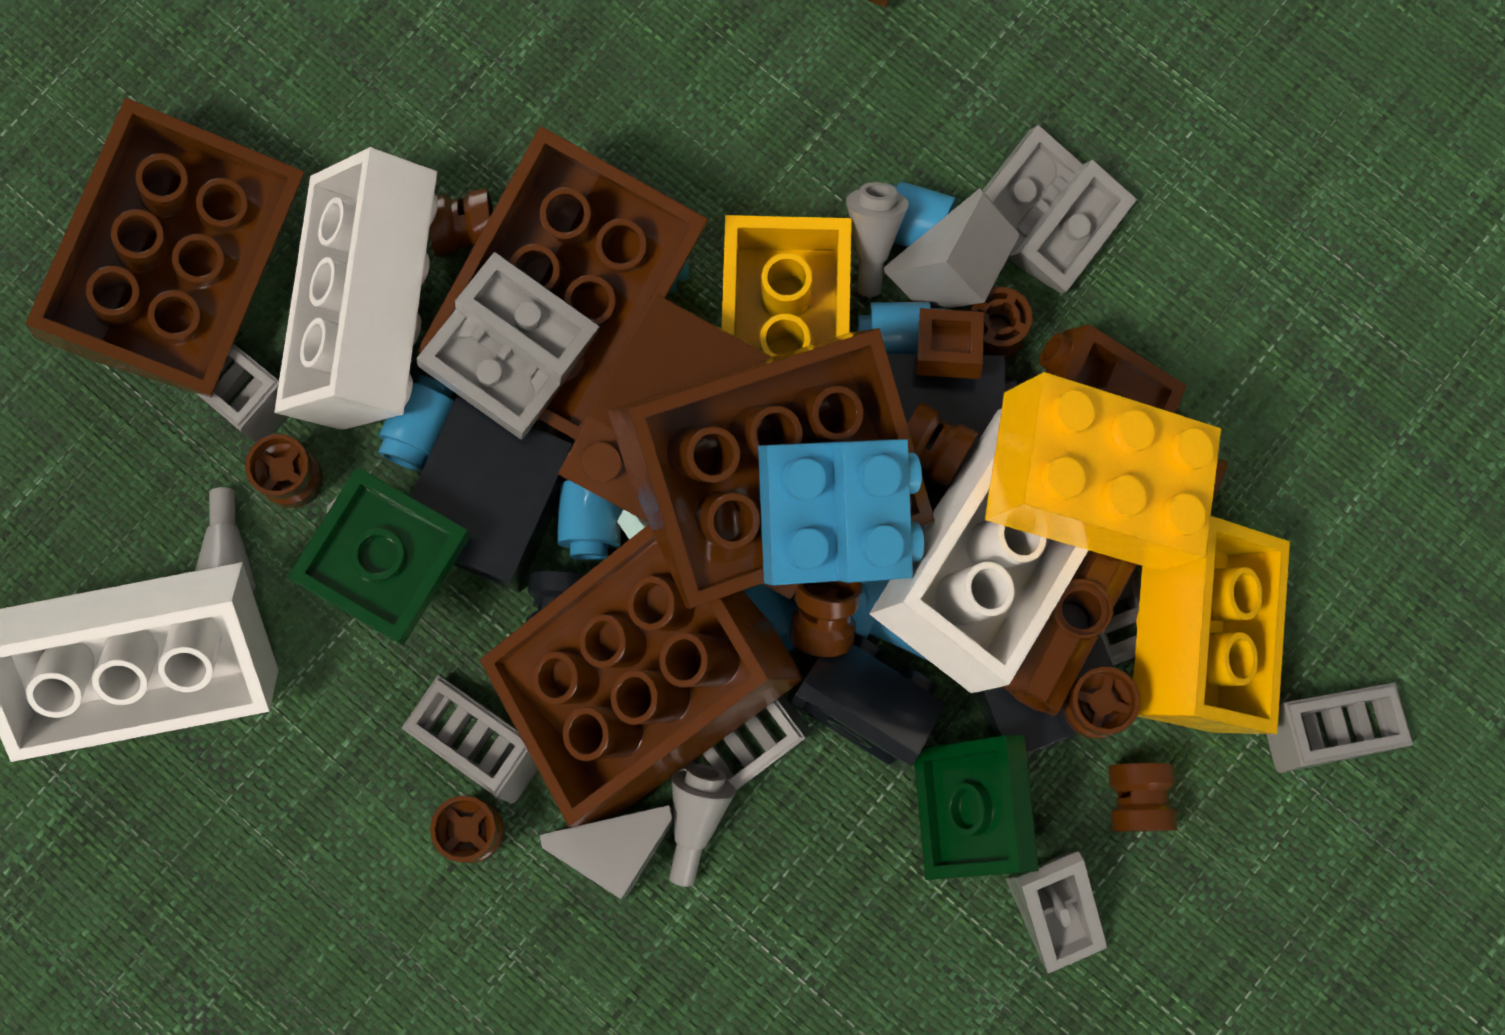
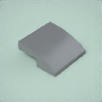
[982,125,1137,294]
[417,252,600,440]

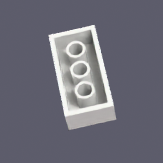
[274,147,438,430]
[869,408,1088,693]
[0,562,278,762]

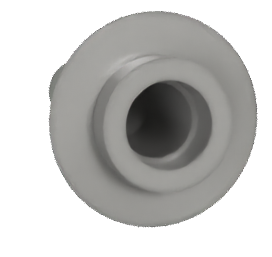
[846,182,909,297]
[195,487,256,591]
[669,764,736,887]

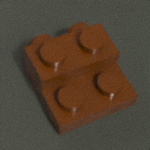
[1039,324,1187,413]

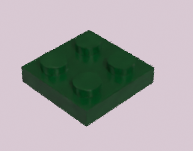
[287,466,472,646]
[914,735,1039,880]

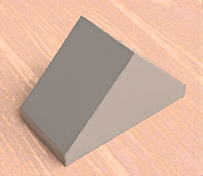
[883,188,1020,309]
[540,805,674,899]
[1005,851,1107,974]

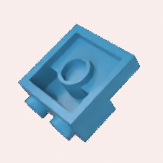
[758,439,924,586]

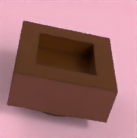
[916,308,984,379]

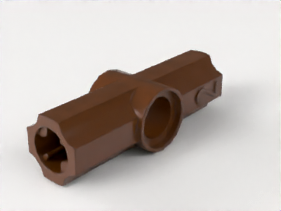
[1004,550,1136,716]

